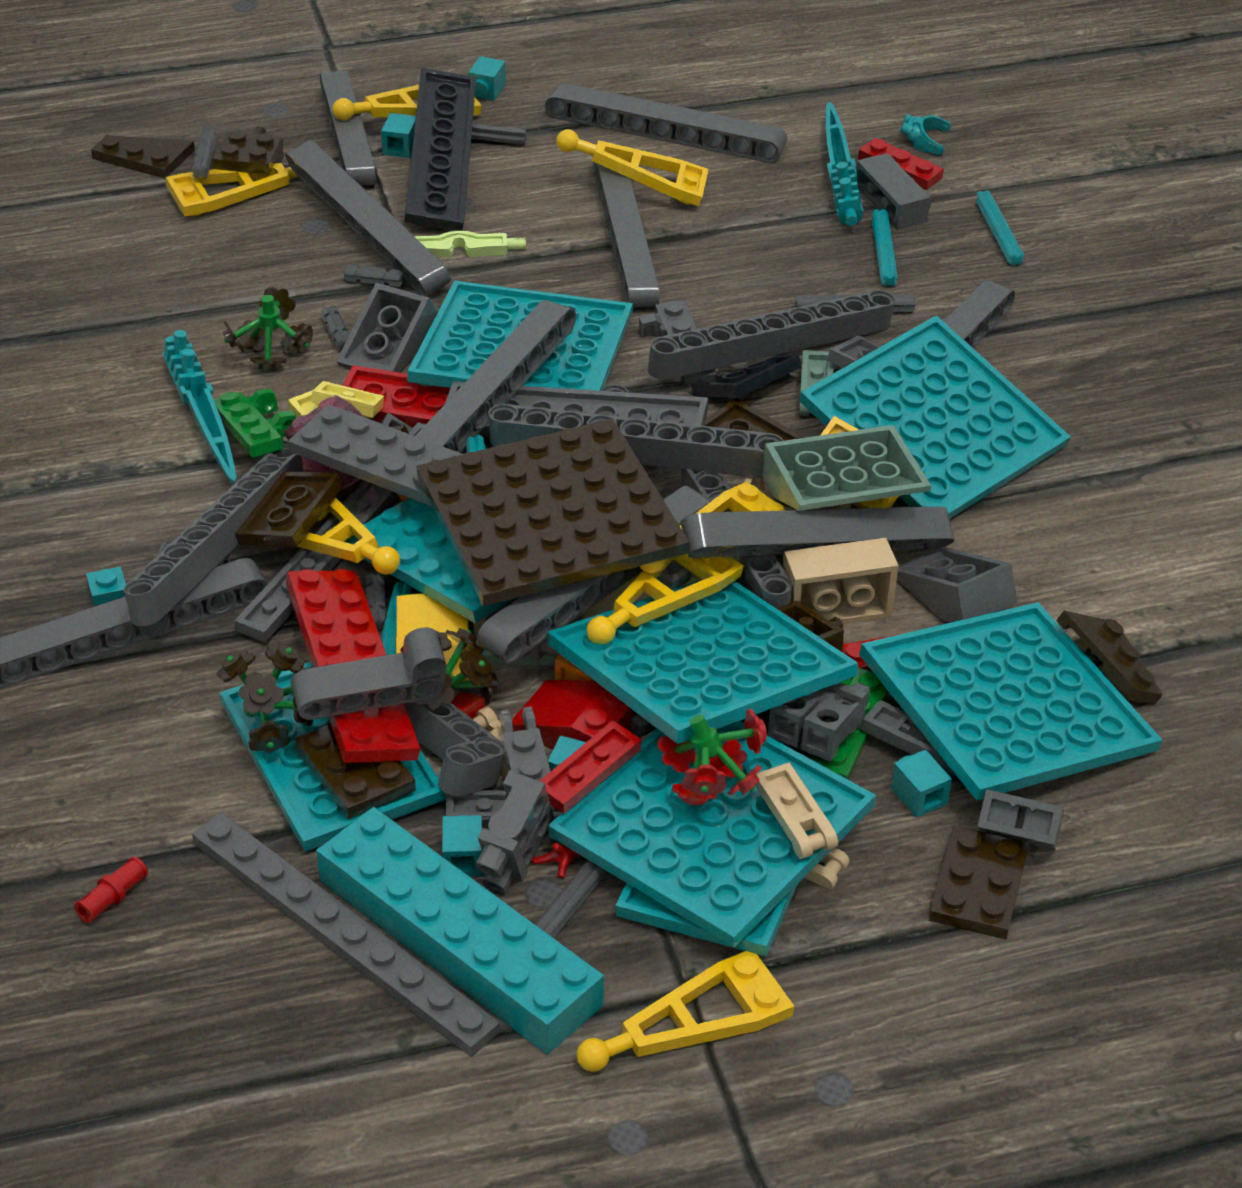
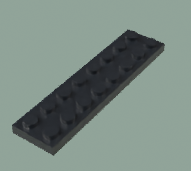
[404,68,476,231]

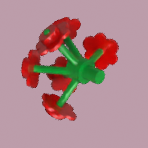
[658,709,767,805]

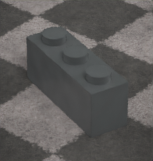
[856,153,931,230]

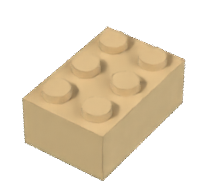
[783,538,898,624]

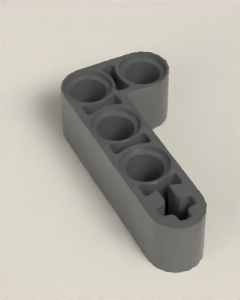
[290,627,447,720]
[404,701,506,796]

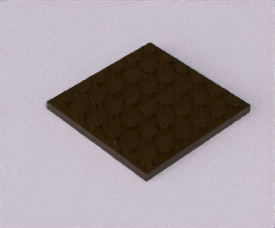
[416,419,690,606]

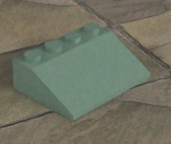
[762,425,931,511]

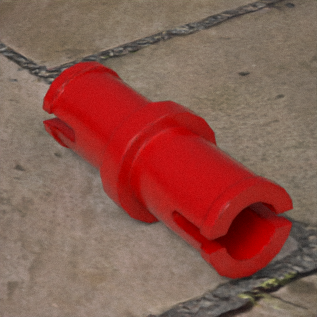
[74,856,148,923]

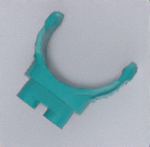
[899,114,951,155]

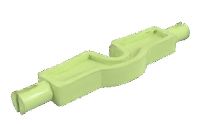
[414,231,526,258]

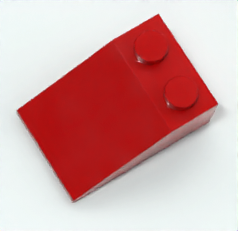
[512,680,637,750]

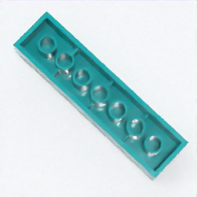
[316,807,604,1055]

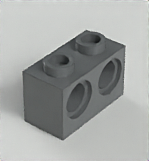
[977,789,1064,851]

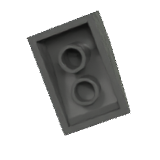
[336,283,438,372]
[897,547,1017,623]

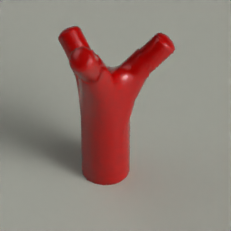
[532,843,579,879]

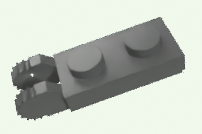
[500,707,551,781]

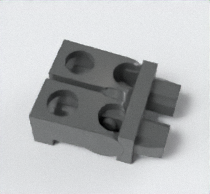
[767,683,870,762]
[476,770,554,894]

